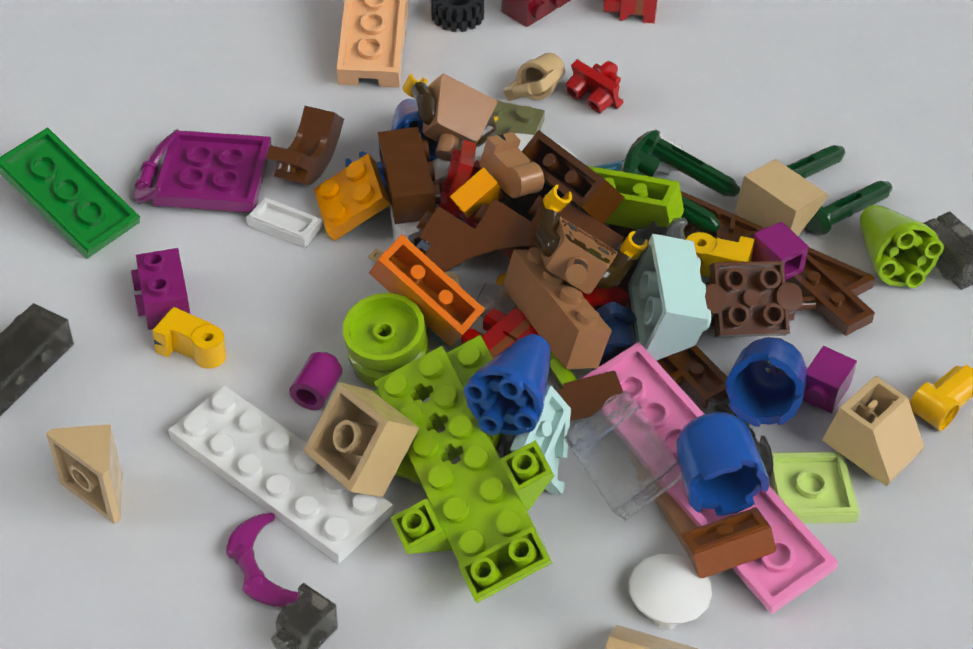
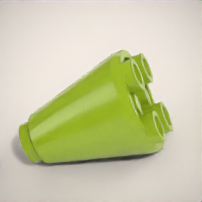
[860,205,944,288]

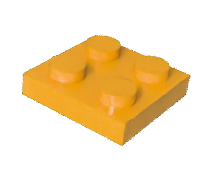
[314,153,390,241]

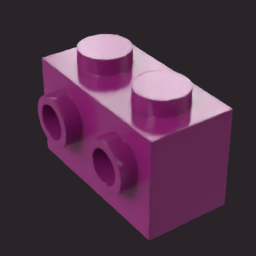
[131,248,190,330]

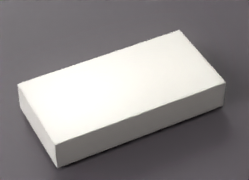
[246,197,323,248]

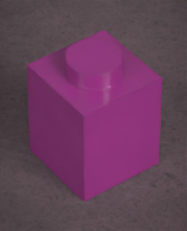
[751,221,809,280]
[803,346,857,414]

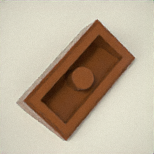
[680,507,776,578]

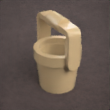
[503,53,565,101]

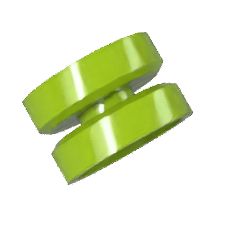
[343,293,429,388]

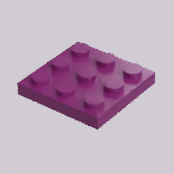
[153,130,272,212]

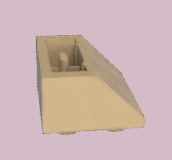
[822,376,924,486]

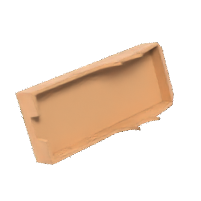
[336,0,409,88]

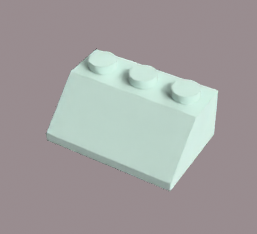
[628,234,711,361]

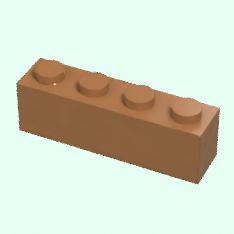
[502,247,612,369]

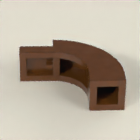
[266,106,344,185]

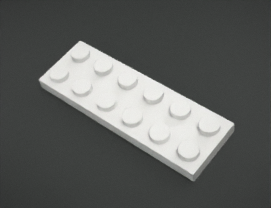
[168,385,394,564]

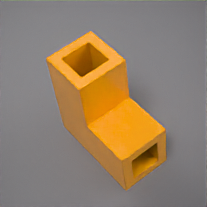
[450,167,504,218]

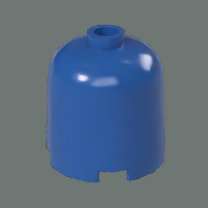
[726,337,807,427]
[676,412,769,516]

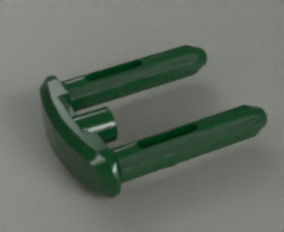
[619,130,740,233]
[787,145,892,235]

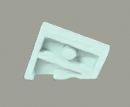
[510,385,571,494]

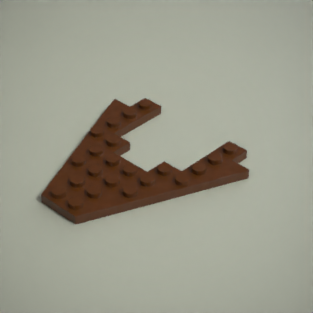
[604,191,875,409]

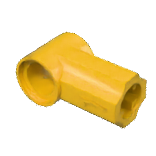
[910,364,973,431]

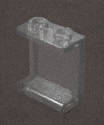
[564,390,682,521]

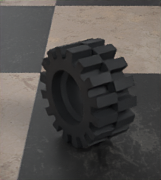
[431,0,484,32]

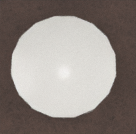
[628,554,712,630]

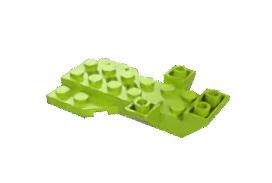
[374,335,555,603]

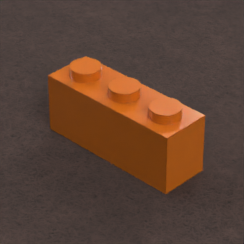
[369,234,485,347]

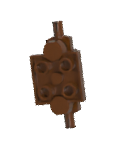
[705,261,816,338]

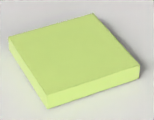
[765,452,859,524]

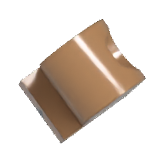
[479,132,545,198]

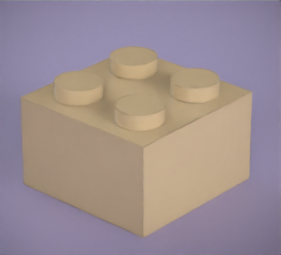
[303,382,419,497]

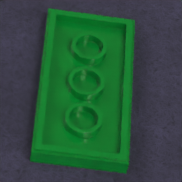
[0,127,140,259]

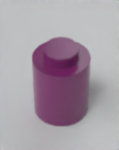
[289,352,343,411]

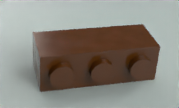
[378,127,441,224]
[522,130,625,224]

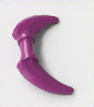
[133,129,180,204]
[226,513,313,607]

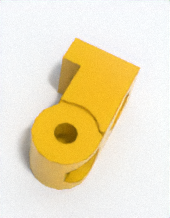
[686,232,754,277]
[152,307,226,369]

